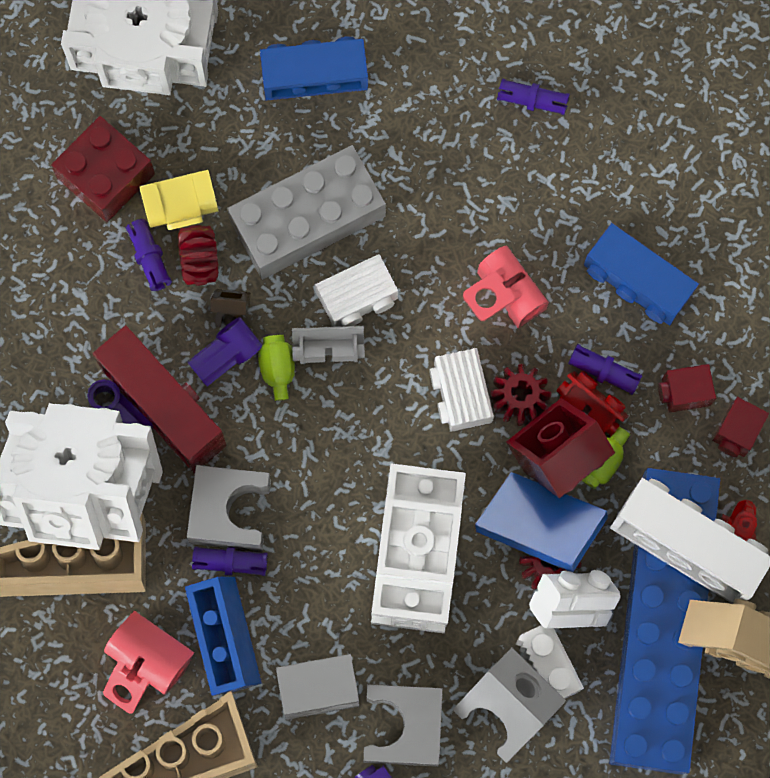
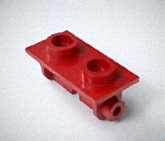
[556,371,629,437]
[721,500,757,541]

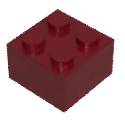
[51,116,155,222]
[506,398,615,498]

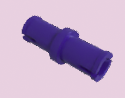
[497,78,570,116]
[126,219,172,291]
[568,344,642,395]
[192,546,268,576]

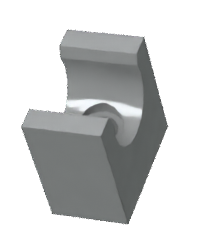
[187,465,271,552]
[453,648,566,763]
[276,654,359,720]
[363,684,442,767]

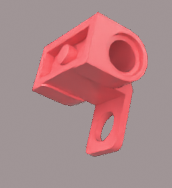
[463,245,549,328]
[103,611,195,714]

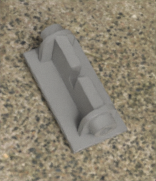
[292,326,365,364]

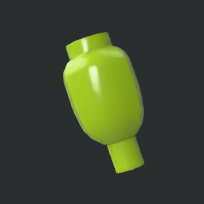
[258,335,295,401]
[582,427,630,489]

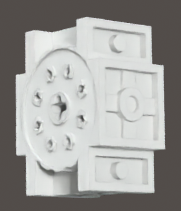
[61,0,218,95]
[0,403,163,550]
[371,464,466,633]

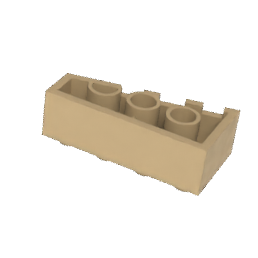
[0,512,146,597]
[678,599,770,679]
[99,691,258,778]

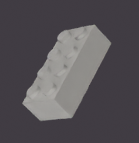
[227,145,386,280]

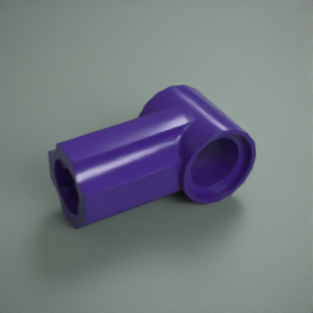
[187,317,262,386]
[87,379,154,429]

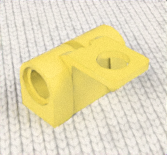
[139,170,219,230]

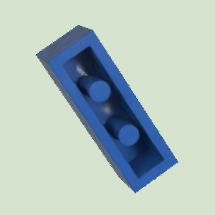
[260,37,368,101]
[584,223,699,326]
[185,577,262,696]

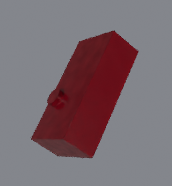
[92,325,227,474]

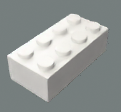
[610,478,770,604]

